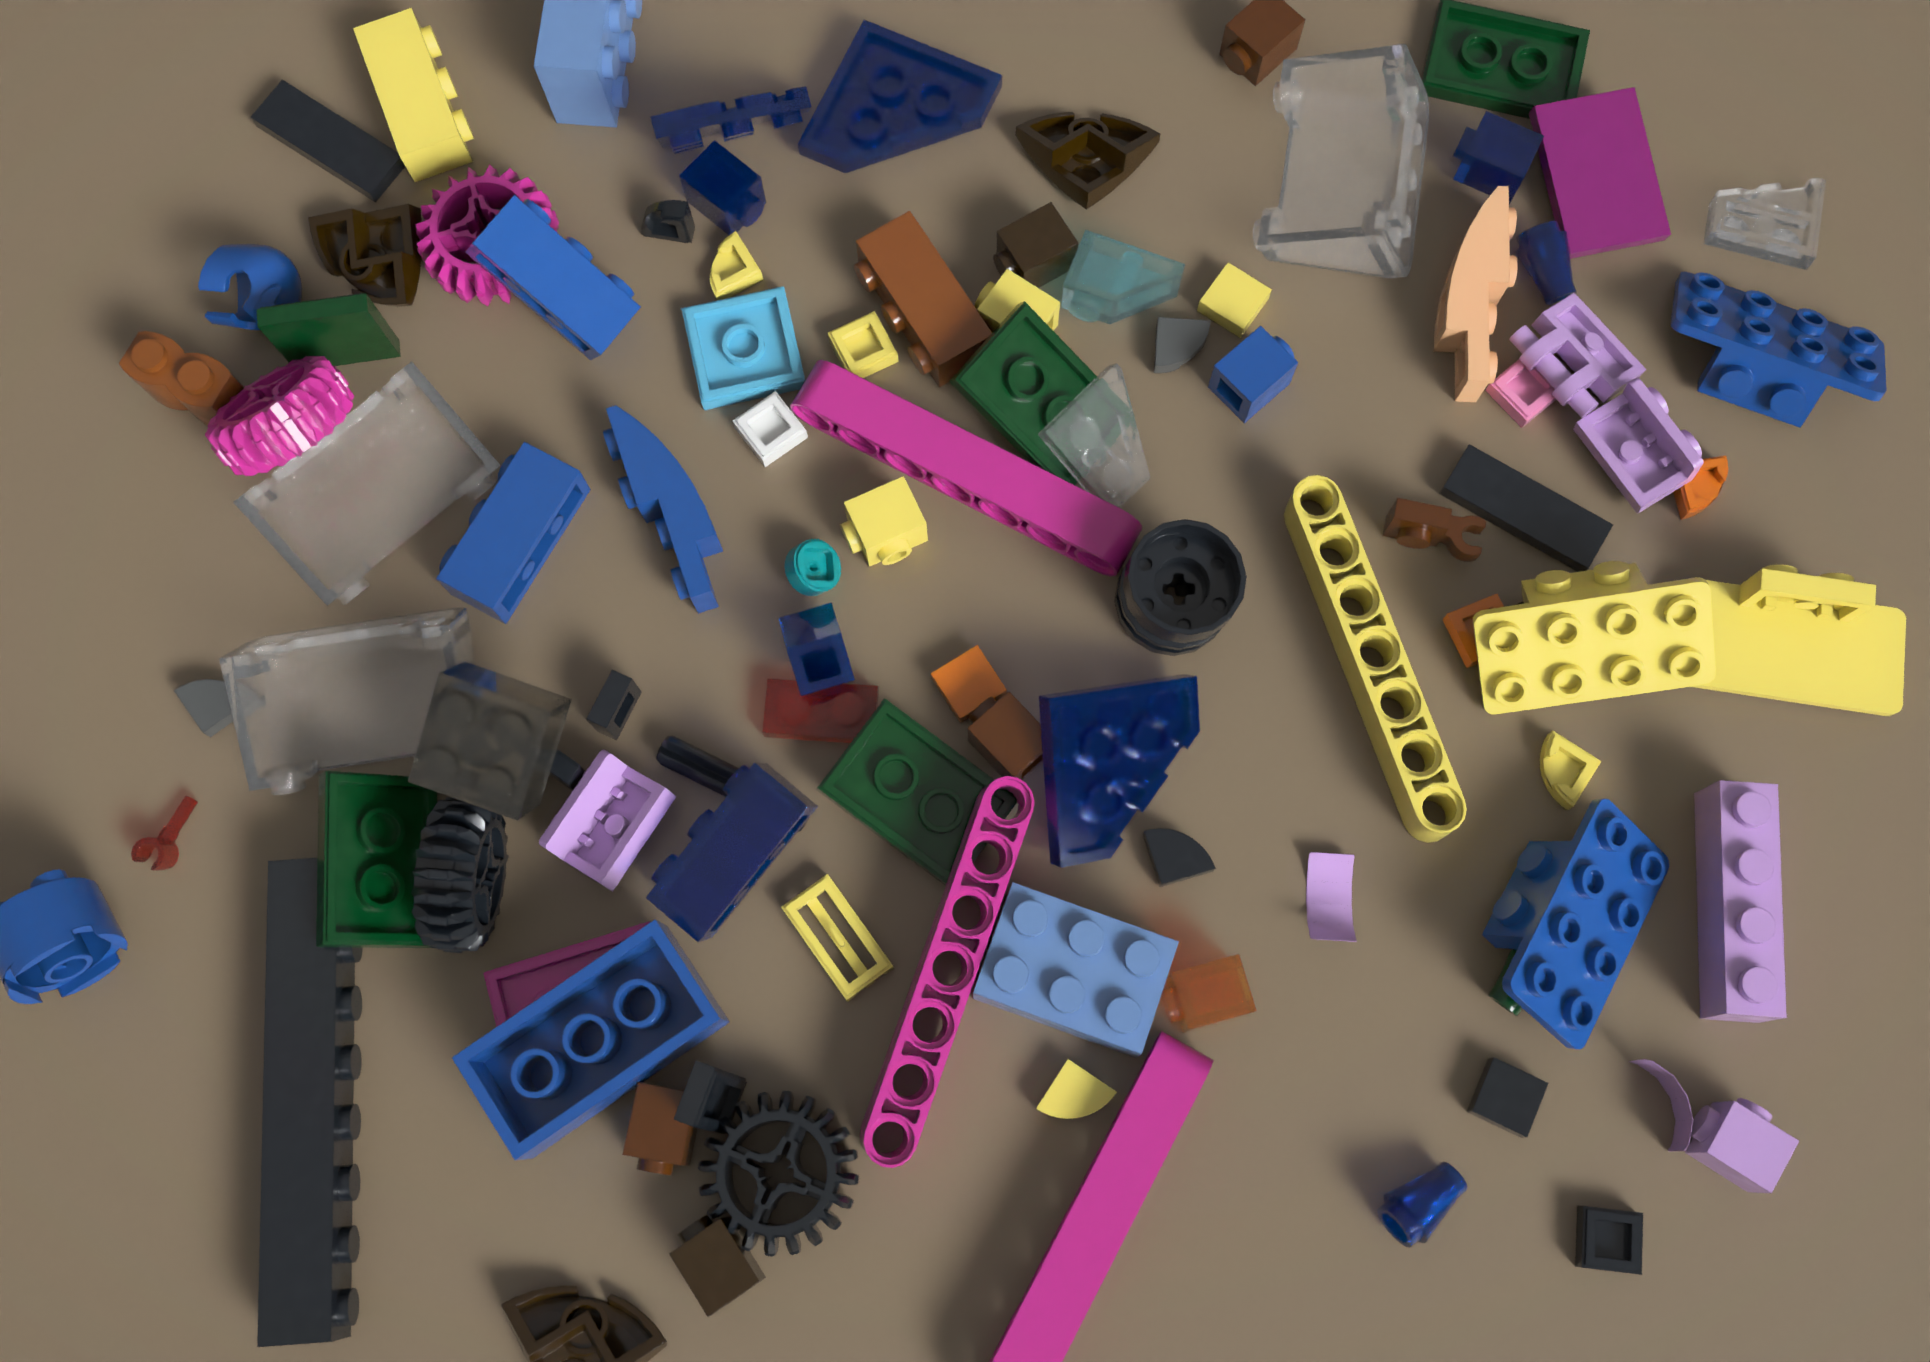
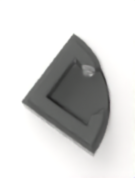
[1154,317,1211,373]
[174,679,257,737]

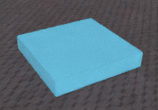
[681,286,805,410]

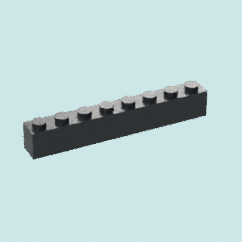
[257,858,363,1347]

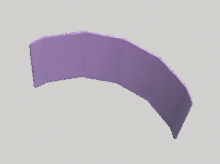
[1306,852,1357,942]
[1629,1059,1693,1152]

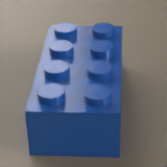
[452,919,730,1160]

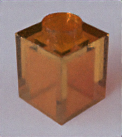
[1161,954,1257,1034]

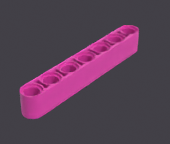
[790,360,1142,576]
[860,776,1034,1168]
[989,1031,1214,1362]

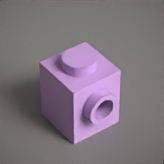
[1685,1098,1799,1193]

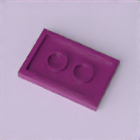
[1529,87,1671,260]

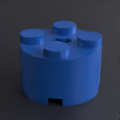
[0,869,128,1004]

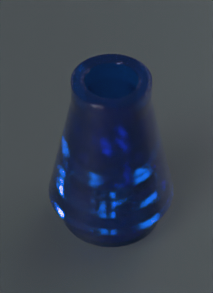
[1515,221,1577,305]
[1377,1162,1467,1248]

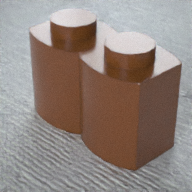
[119,331,244,426]

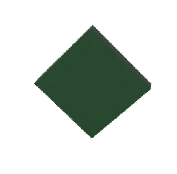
[256,293,401,366]

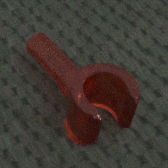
[131,795,198,871]

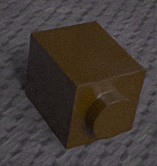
[993,202,1079,288]
[669,1215,766,1317]

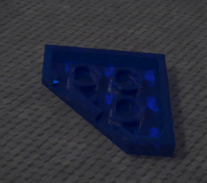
[798,20,1003,173]
[650,86,812,154]
[1039,674,1200,868]

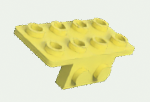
[1473,561,1716,714]
[1692,565,1906,716]

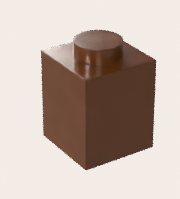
[1219,0,1306,86]
[967,691,1055,780]
[622,1082,698,1175]

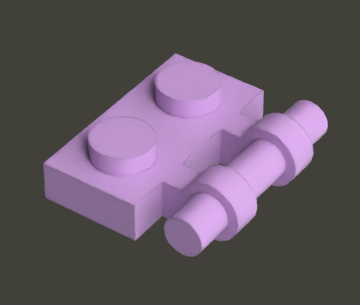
[1509,293,1647,418]

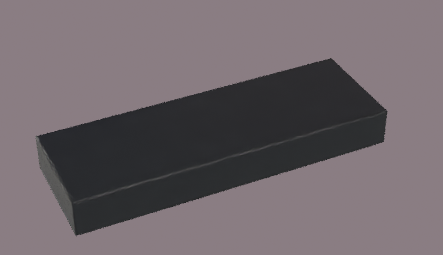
[250,80,405,202]
[1439,444,1613,572]

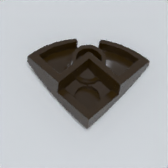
[1015,112,1161,210]
[308,204,422,307]
[501,1286,667,1362]

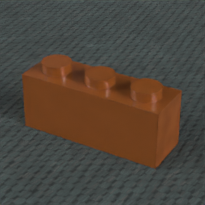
[853,211,992,388]

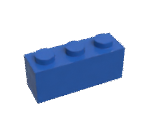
[465,195,641,360]
[436,442,591,624]

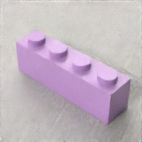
[1694,780,1787,1023]

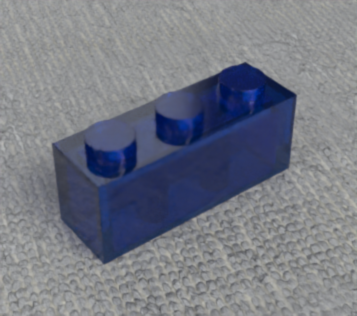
[646,762,818,942]

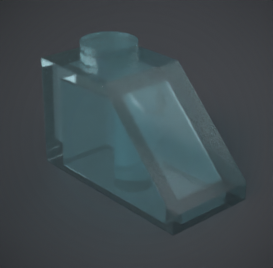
[1061,230,1186,325]

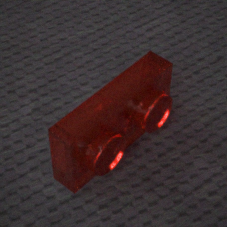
[762,679,879,743]

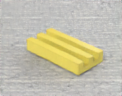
[781,874,894,1002]

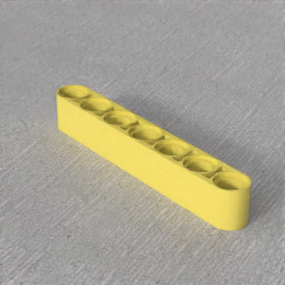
[1284,475,1467,843]

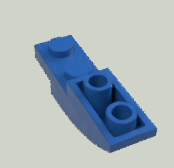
[603,405,723,614]

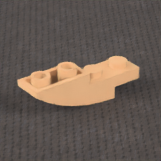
[1433,186,1517,402]

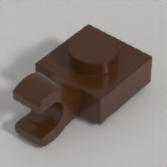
[1383,498,1486,562]

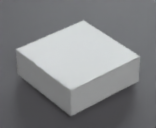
[732,391,808,467]

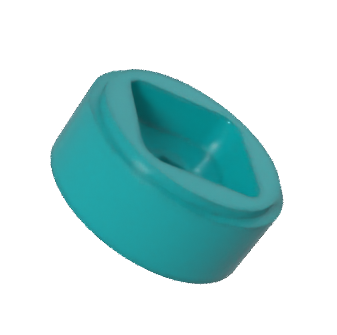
[784,539,841,596]

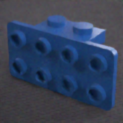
[1671,272,1887,428]
[1482,799,1669,1049]

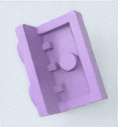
[1573,377,1704,514]
[539,750,677,892]

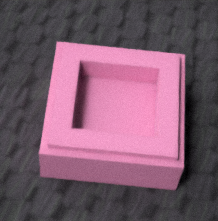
[1485,359,1556,428]

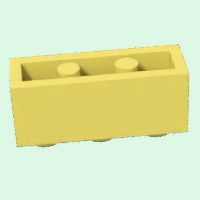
[353,8,474,182]

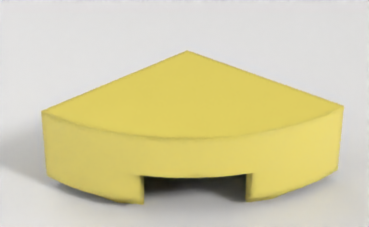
[709,231,763,301]
[1540,731,1601,810]
[1036,1059,1117,1119]

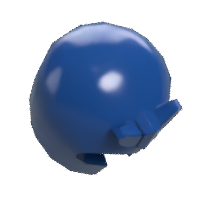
[198,244,302,330]

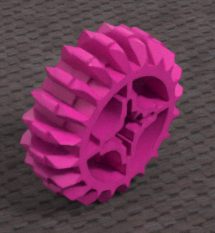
[415,164,559,307]
[205,356,354,476]

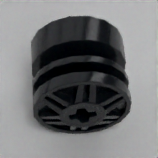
[1114,519,1247,656]

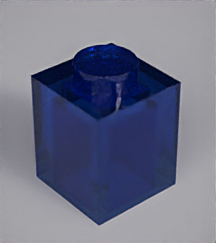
[1453,111,1544,204]
[679,140,767,235]
[778,602,855,696]

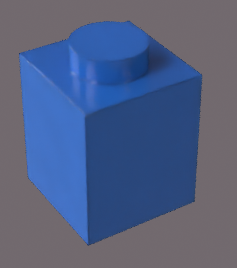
[1208,326,1298,424]

